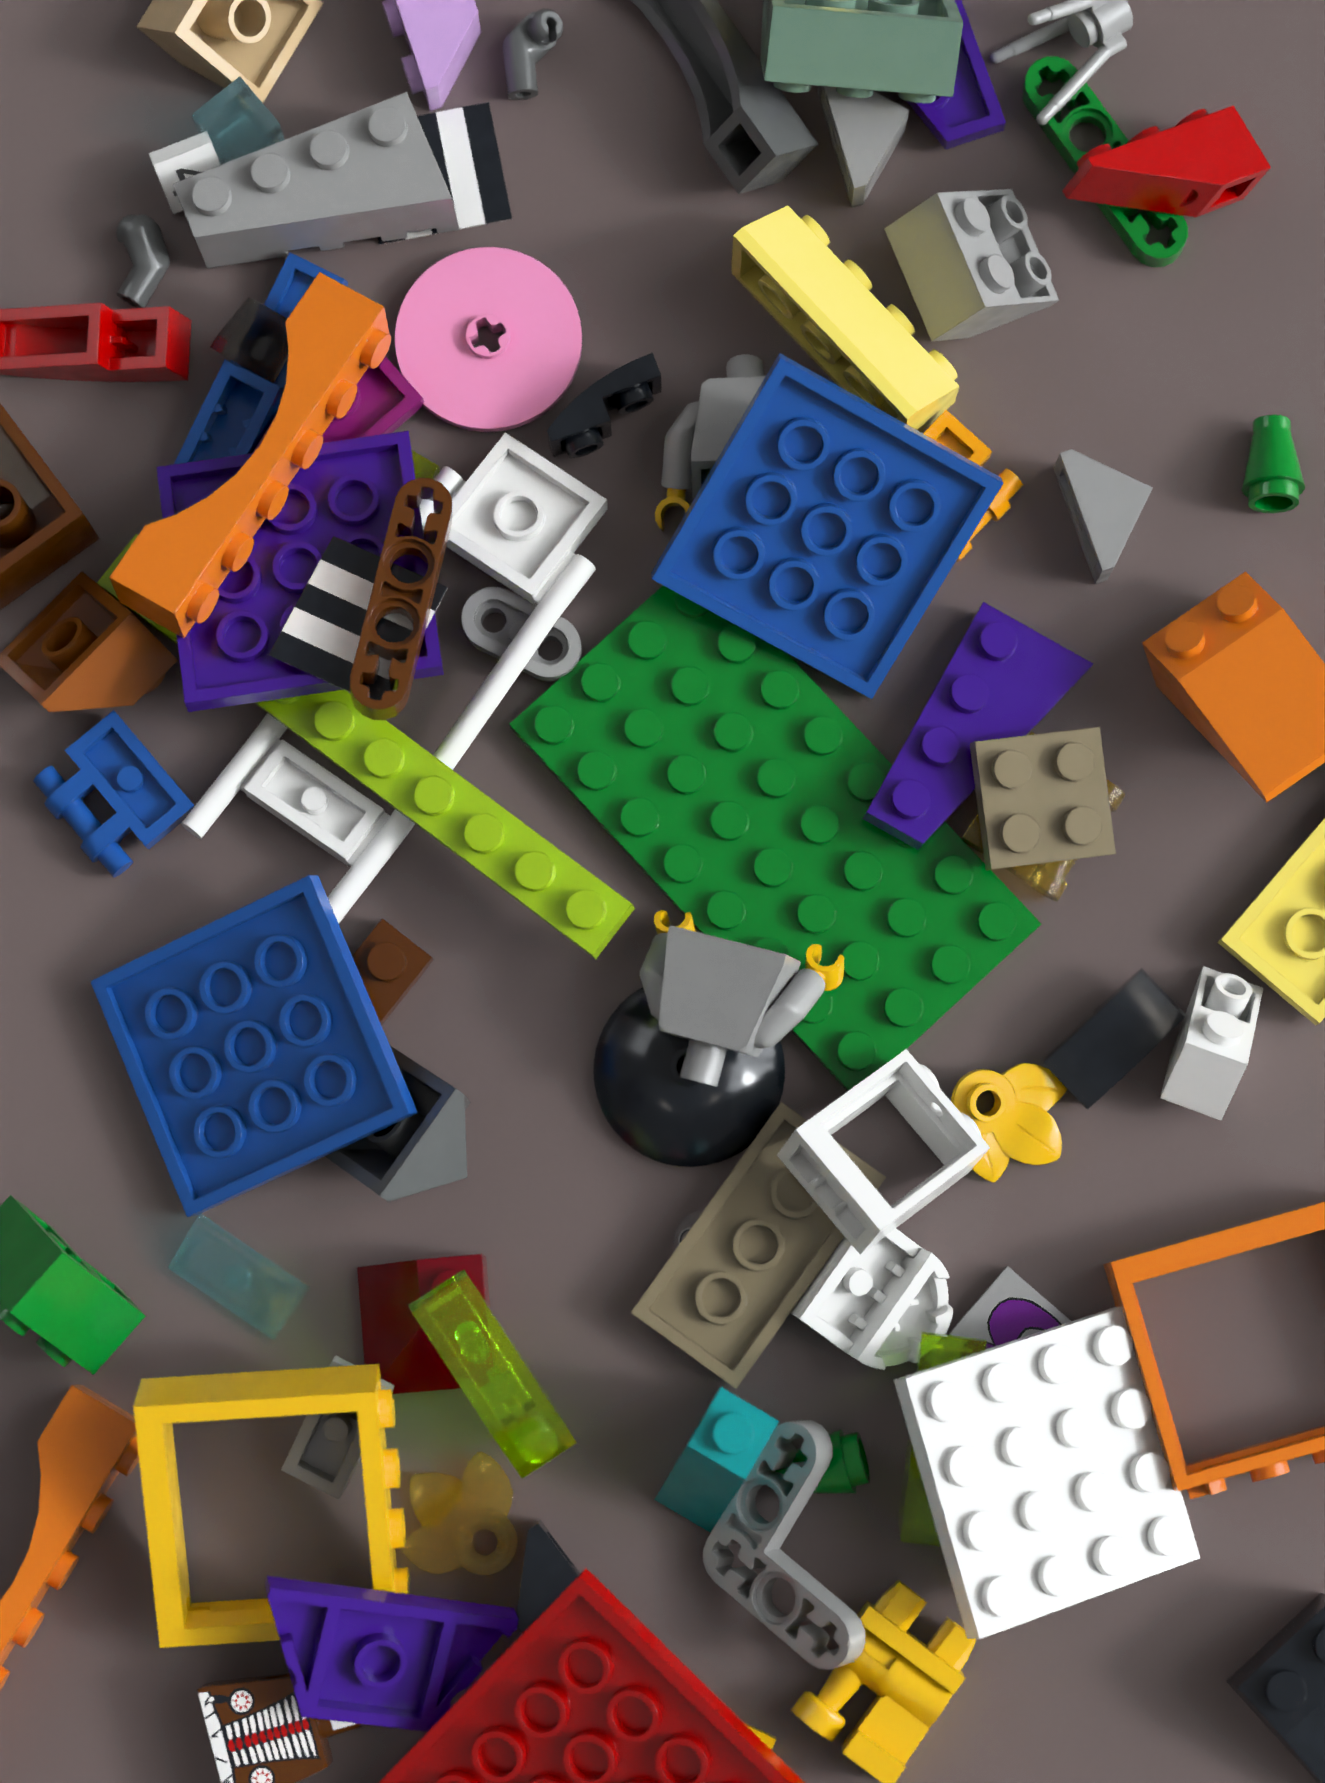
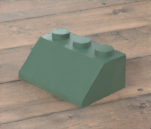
[761,0,963,103]

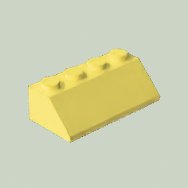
[731,205,959,432]

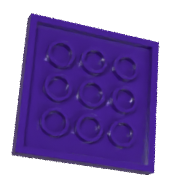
[156,431,444,712]

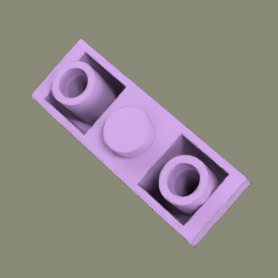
[382,0,481,111]

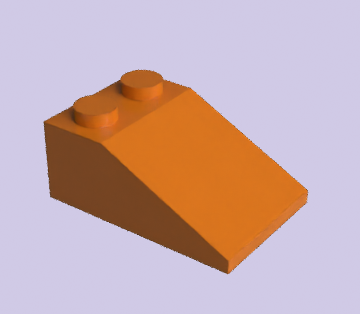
[1142,571,1325,803]

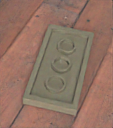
[631,1102,886,1389]

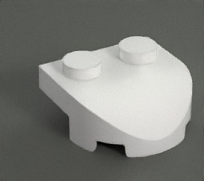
[791,1228,953,1370]

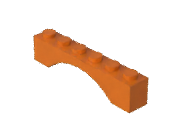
[109,272,391,638]
[0,1385,139,1691]

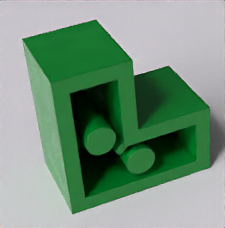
[0,1195,146,1375]

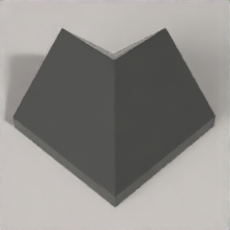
[325,1046,471,1202]

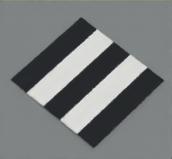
[377,102,512,245]
[269,536,448,700]

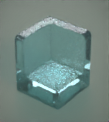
[192,76,285,165]

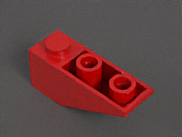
[1062,105,1271,217]

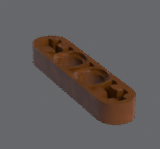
[350,478,452,720]

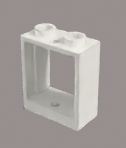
[777,1049,990,1255]

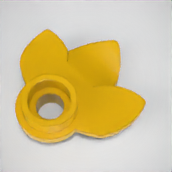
[951,1063,1067,1183]

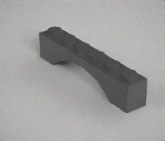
[631,0,818,194]

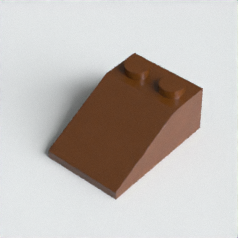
[0,403,100,610]

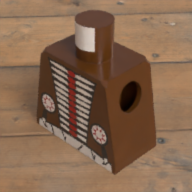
[197,1673,362,1783]

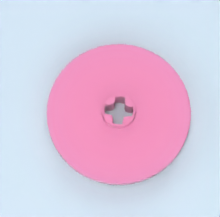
[395,247,582,432]

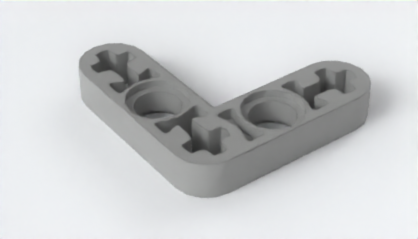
[703,1419,865,1670]

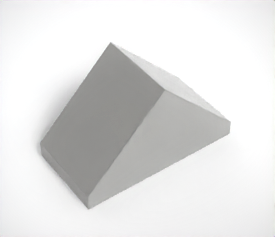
[817,86,909,208]
[1053,449,1153,584]

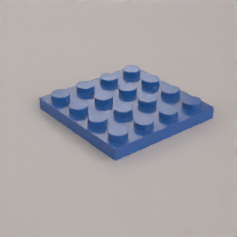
[651,353,1003,699]
[90,875,418,1217]

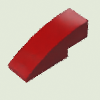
[0,302,192,382]

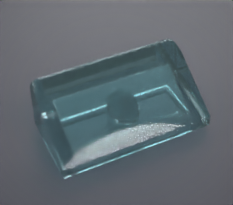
[168,1213,311,1340]

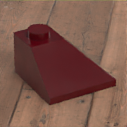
[357,1254,496,1394]

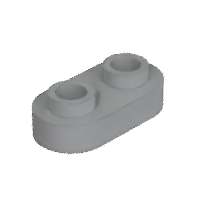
[461,587,582,682]

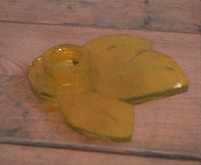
[401,1451,518,1575]

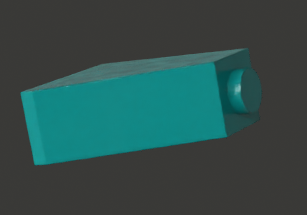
[654,1386,779,1533]

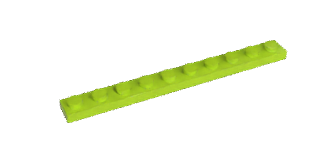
[97,534,635,960]

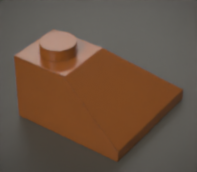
[0,571,178,712]

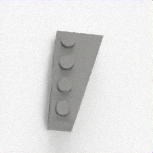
[173,92,460,268]

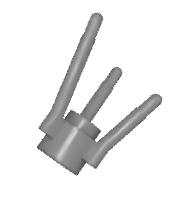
[990,0,1133,125]

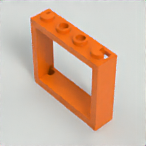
[1103,1202,1325,1499]

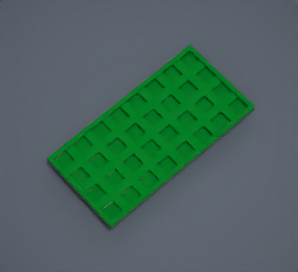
[509,586,1041,1092]

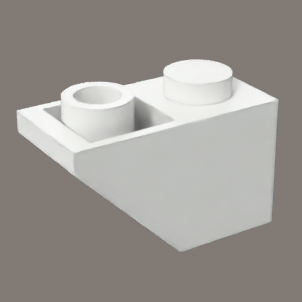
[1160,966,1263,1120]

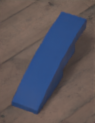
[174,252,349,464]

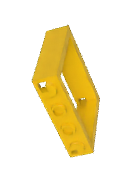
[133,1364,410,1648]

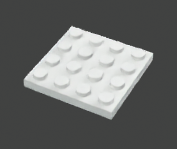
[894,1307,1200,1639]

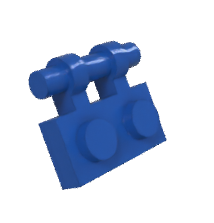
[33,710,195,878]

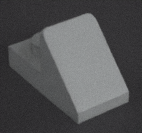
[281,1356,394,1500]

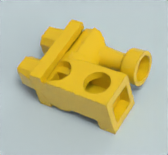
[791,1580,976,1783]

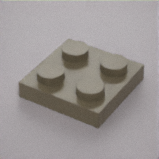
[970,727,1116,870]

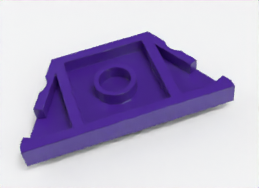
[265,1576,519,1732]

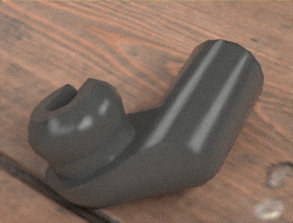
[502,9,563,100]
[116,214,170,308]

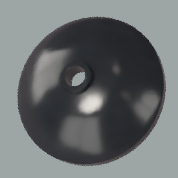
[593,987,785,1167]

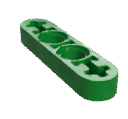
[1022,56,1188,267]

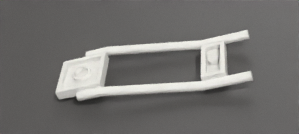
[181,432,608,923]

